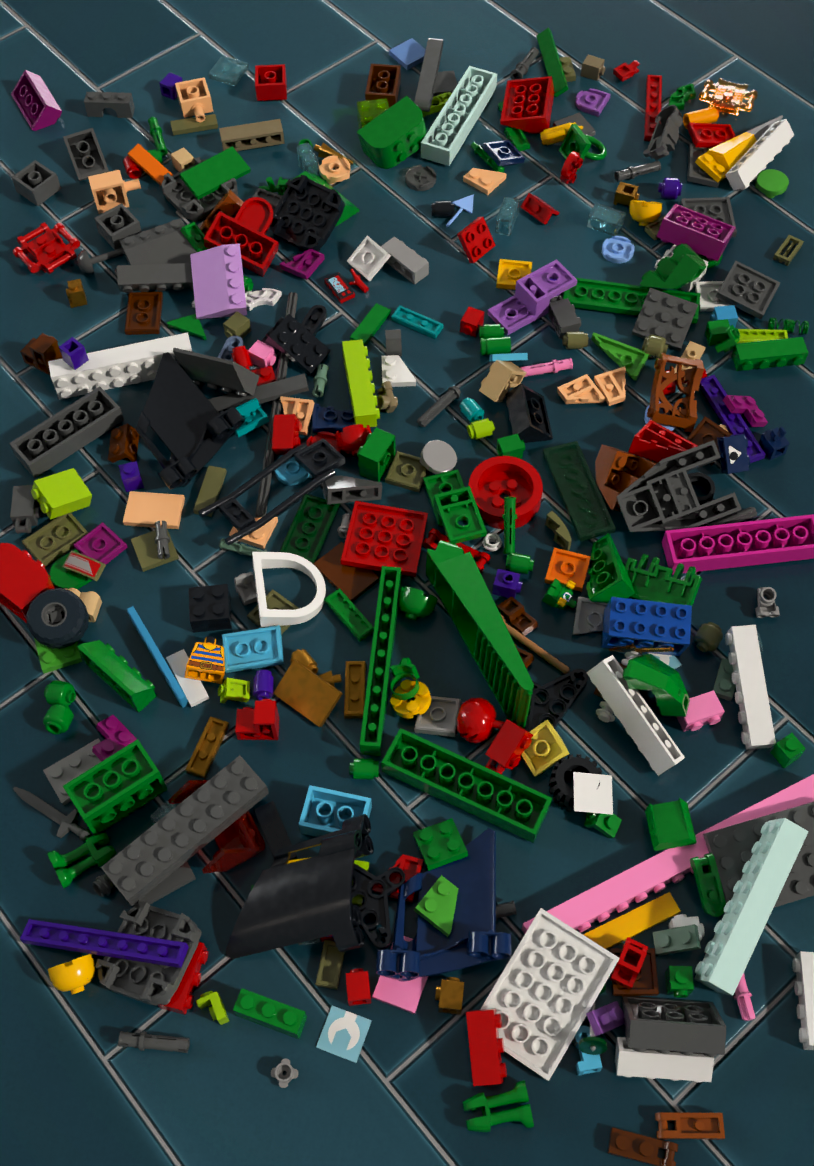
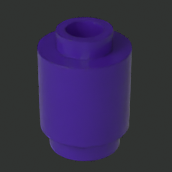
[253,670,274,701]

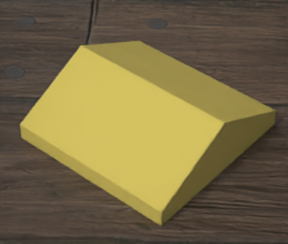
[521,720,570,777]

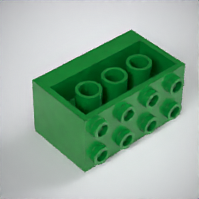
[63,739,168,835]

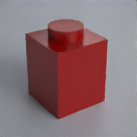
[460,306,484,337]
[346,968,371,1006]

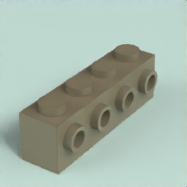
[219,119,285,151]

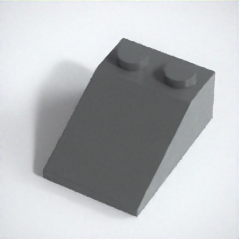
[63,128,109,182]

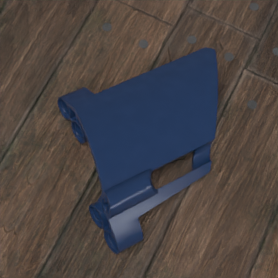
[376,828,511,982]

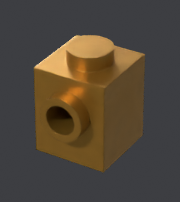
[435,977,464,1015]

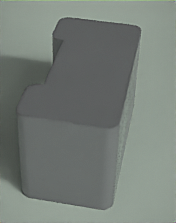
[385,329,402,357]

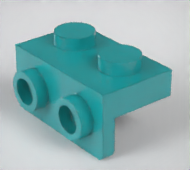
[235,398,270,437]

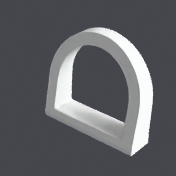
[252,552,326,627]

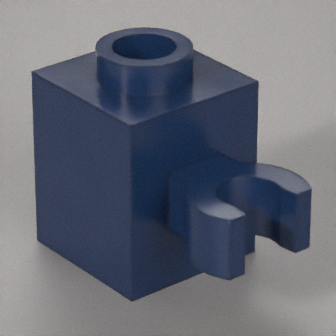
[759,426,790,460]

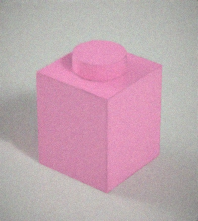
[248,340,276,368]

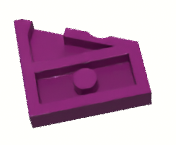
[280,249,325,280]

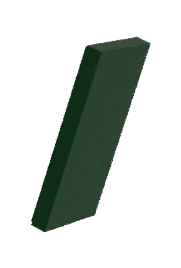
[279,494,340,564]

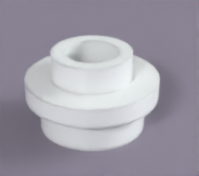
[483,533,502,551]

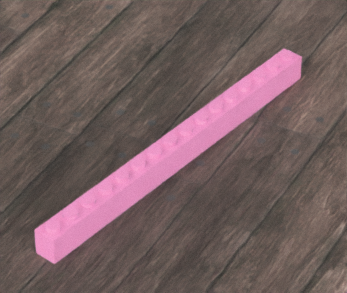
[522,774,814,935]

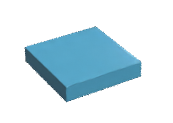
[489,353,528,362]

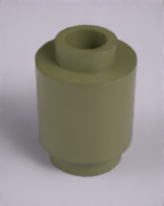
[562,331,588,349]

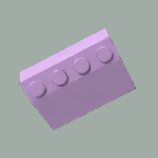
[190,244,247,319]

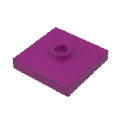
[74,522,128,565]

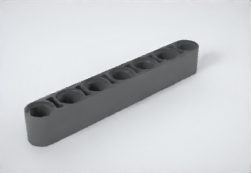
[414,38,443,112]

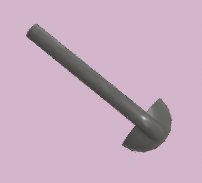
[77,248,124,274]

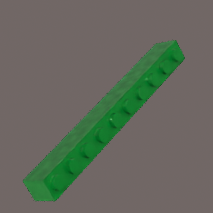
[360,566,401,756]

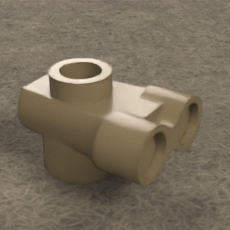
[377,381,398,413]

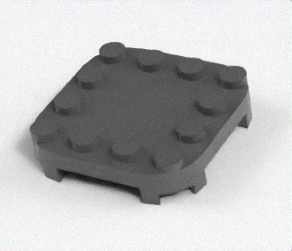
[161,157,239,223]
[95,901,202,1005]

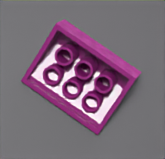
[656,204,736,261]

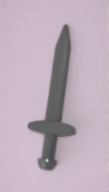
[13,787,91,841]

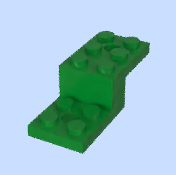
[423,469,487,544]

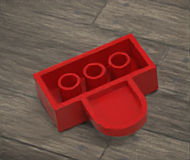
[204,197,278,277]

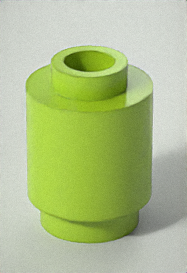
[467,418,495,440]

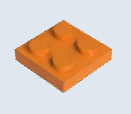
[545,548,591,592]

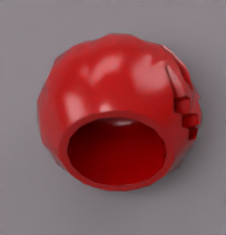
[457,697,504,743]

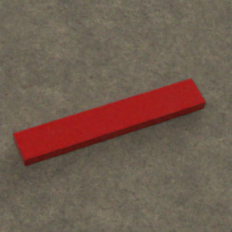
[644,75,662,141]

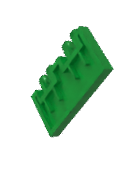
[625,554,702,606]

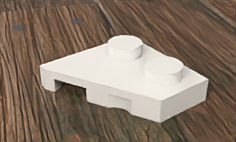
[382,355,416,387]

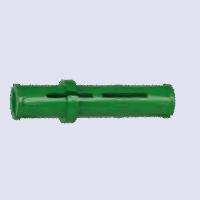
[148,117,168,156]
[502,497,517,554]

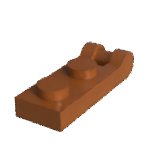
[655,1112,725,1140]

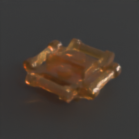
[699,78,758,115]

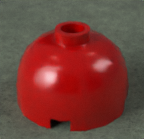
[335,424,372,456]

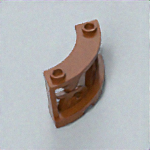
[647,352,705,433]

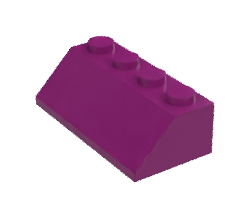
[11,70,62,131]

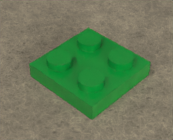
[413,818,468,871]

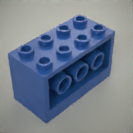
[601,597,692,656]

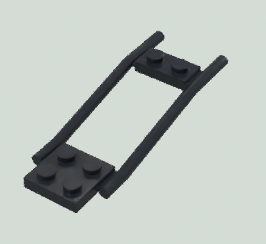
[198,438,346,546]

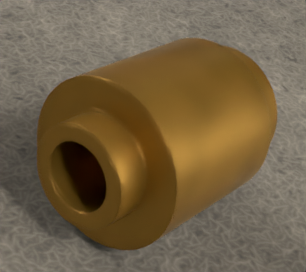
[290,649,318,674]

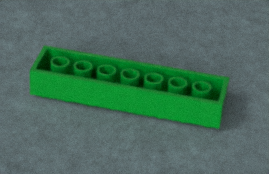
[381,728,552,843]

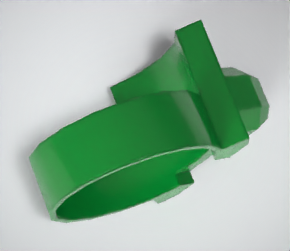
[390,658,420,700]

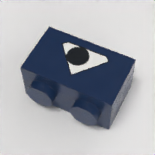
[717,434,750,474]

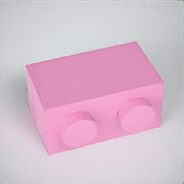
[676,690,725,732]

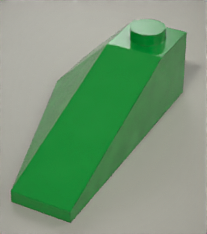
[586,533,635,603]

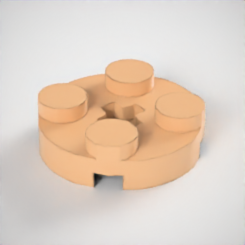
[319,155,351,184]

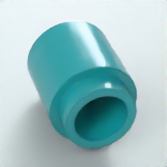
[459,398,484,422]

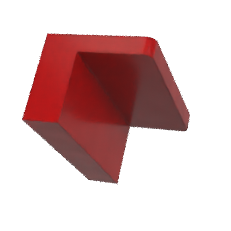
[520,193,560,225]

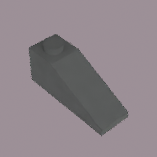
[323,475,382,505]

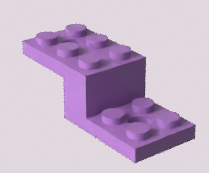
[487,259,577,335]

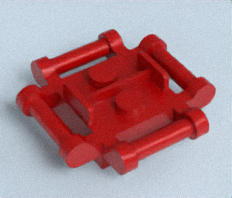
[13,222,80,274]

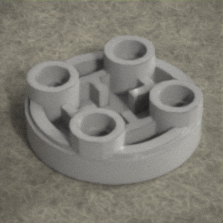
[420,440,457,475]

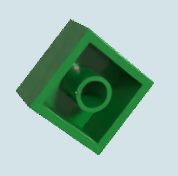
[357,427,396,482]

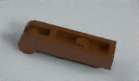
[607,1127,678,1166]

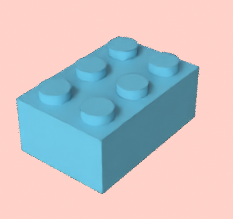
[298,785,372,837]

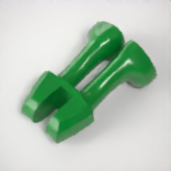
[47,833,116,888]
[462,1080,534,1132]

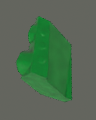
[645,798,697,851]

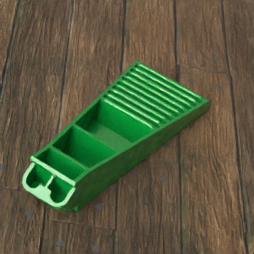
[425,540,534,729]

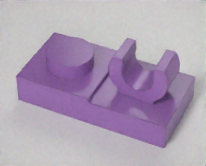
[586,1001,624,1036]

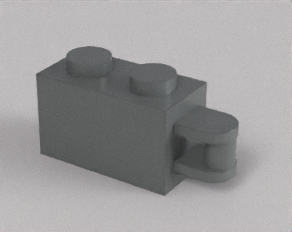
[548,295,581,339]
[10,485,41,534]

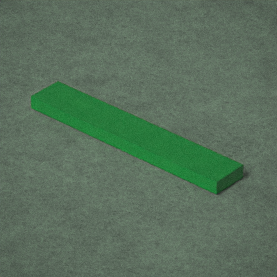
[536,27,569,97]

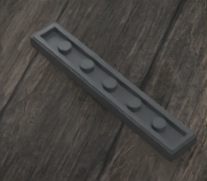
[208,373,309,413]

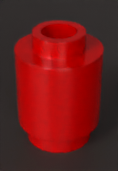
[123,156,142,179]
[231,346,252,370]

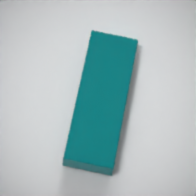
[391,305,443,339]

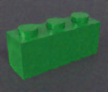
[233,988,307,1039]

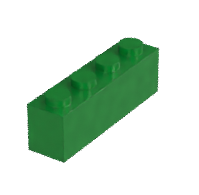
[732,337,808,371]

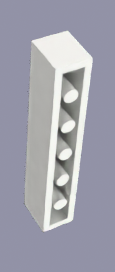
[725,119,794,191]
[725,625,776,750]
[587,655,685,776]

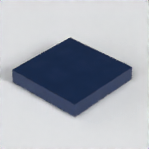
[483,140,525,166]

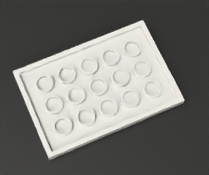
[480,908,620,1081]

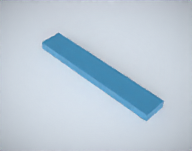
[127,606,189,708]

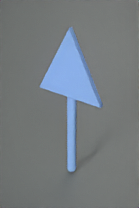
[446,194,474,227]

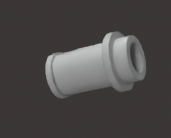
[337,514,351,538]

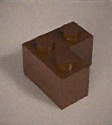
[20,333,62,375]

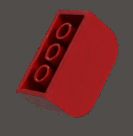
[0,543,55,624]

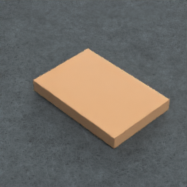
[123,491,185,529]

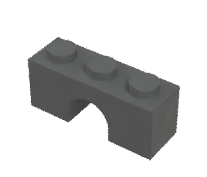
[84,91,135,118]

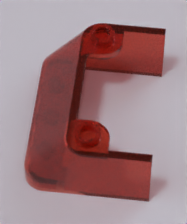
[168,780,265,873]

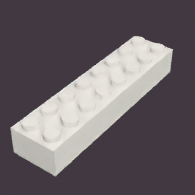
[48,333,192,400]

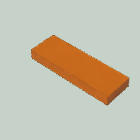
[128,143,173,186]

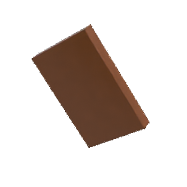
[125,292,163,335]
[313,542,379,602]

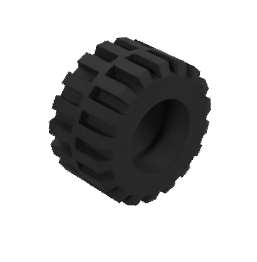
[549,754,602,813]

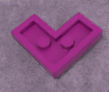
[723,395,768,427]
[92,715,137,762]

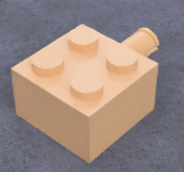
[175,77,213,122]
[88,169,141,214]

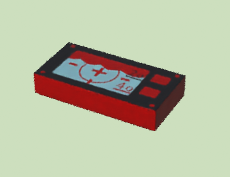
[324,272,355,303]

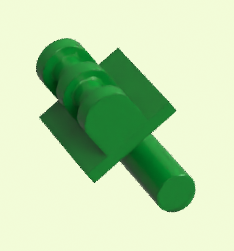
[259,177,288,196]

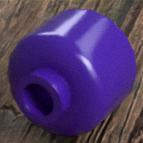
[658,177,682,200]

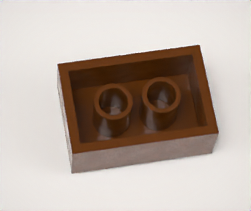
[365,64,401,110]

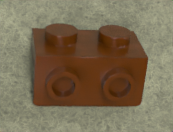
[108,423,139,463]

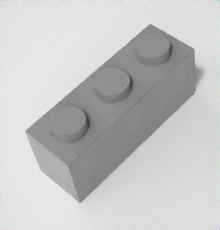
[380,236,429,285]

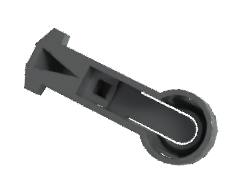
[643,105,683,161]

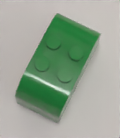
[357,96,427,169]

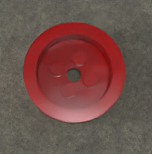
[469,456,543,529]

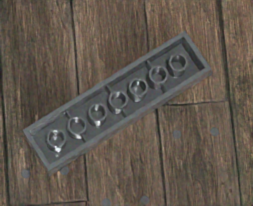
[101,755,269,906]

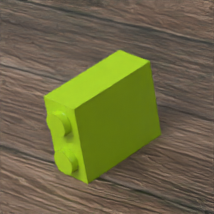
[31,468,92,520]

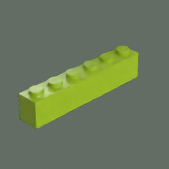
[342,339,380,428]

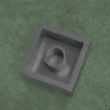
[12,160,61,206]
[94,203,142,250]

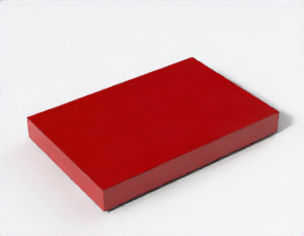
[687,122,736,148]

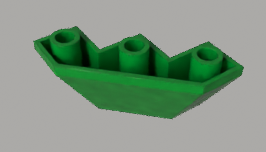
[640,243,706,290]
[623,654,690,717]

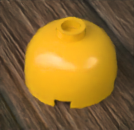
[630,200,662,226]
[48,954,95,995]

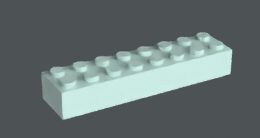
[421,66,497,166]
[694,818,809,996]

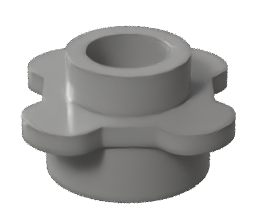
[271,1058,299,1088]

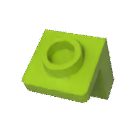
[218,678,250,704]
[196,991,229,1025]

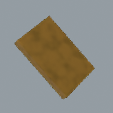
[273,660,343,727]

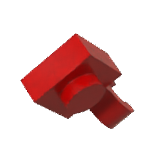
[613,60,640,82]

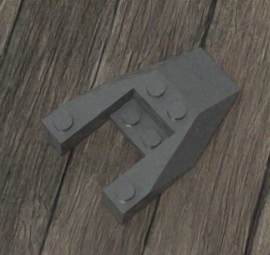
[616,440,742,532]

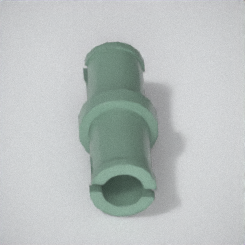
[312,364,329,397]

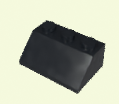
[505,383,553,443]

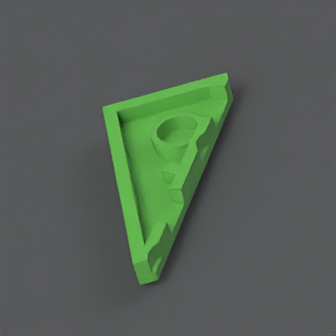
[591,332,649,381]

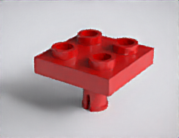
[457,217,496,263]

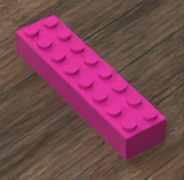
[662,514,814,575]

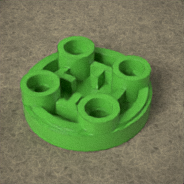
[755,169,789,198]

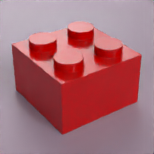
[255,64,287,101]

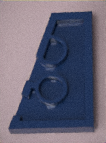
[312,403,355,433]

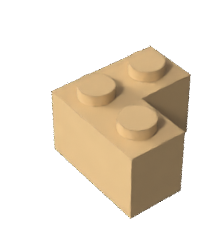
[479,360,527,402]

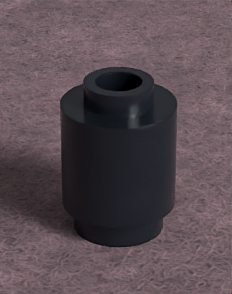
[431,200,455,218]

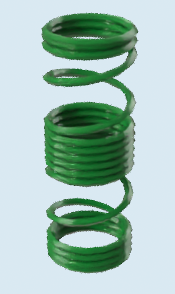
[768,318,809,335]

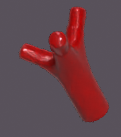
[349,269,369,293]

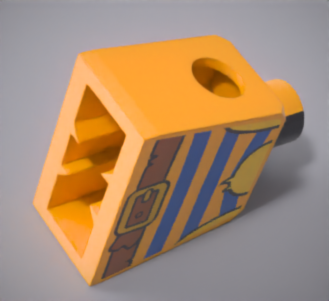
[184,636,225,684]

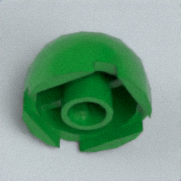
[398,586,438,621]

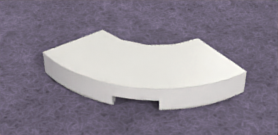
[245,288,282,311]

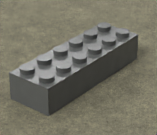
[9,386,124,478]

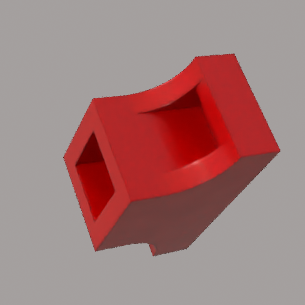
[610,937,648,990]

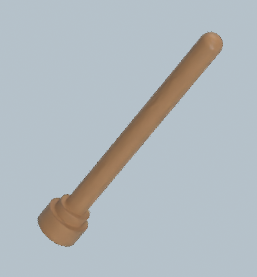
[500,614,570,674]

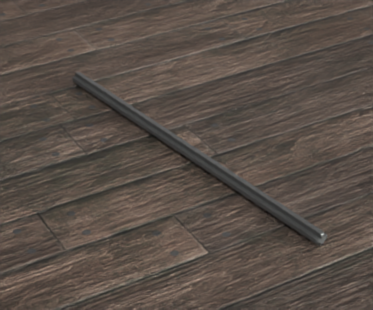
[255,292,298,518]

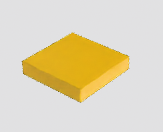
[496,259,532,290]

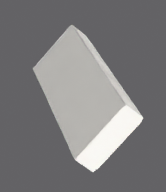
[166,649,209,708]

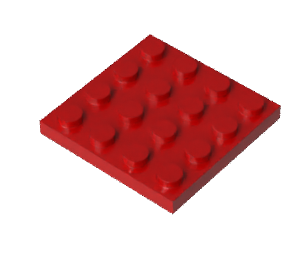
[341,501,428,577]

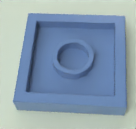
[389,38,426,70]

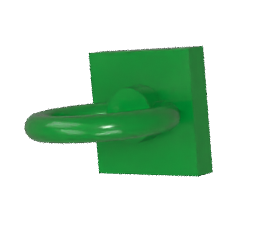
[559,124,607,170]

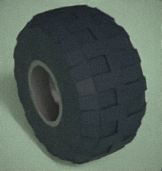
[26,588,89,649]

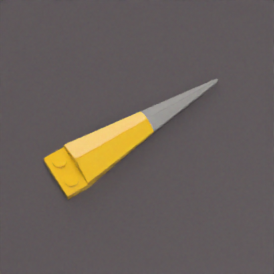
[695,115,783,183]

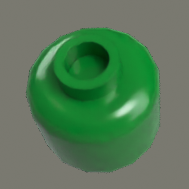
[44,680,76,706]
[43,704,74,734]

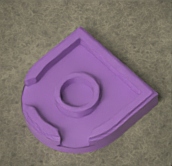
[575,88,611,117]

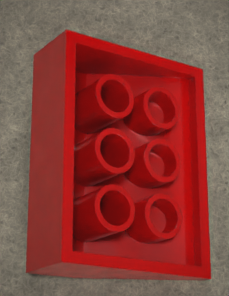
[500,76,554,134]

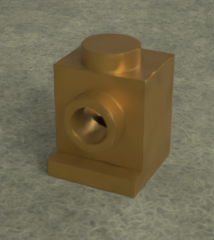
[613,181,640,206]
[66,279,87,308]

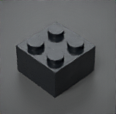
[189,584,232,633]

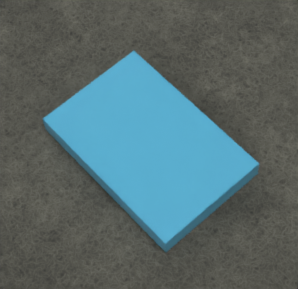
[222,625,284,673]

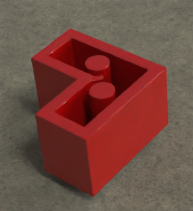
[235,699,280,740]

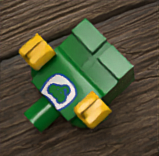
[542,579,577,610]

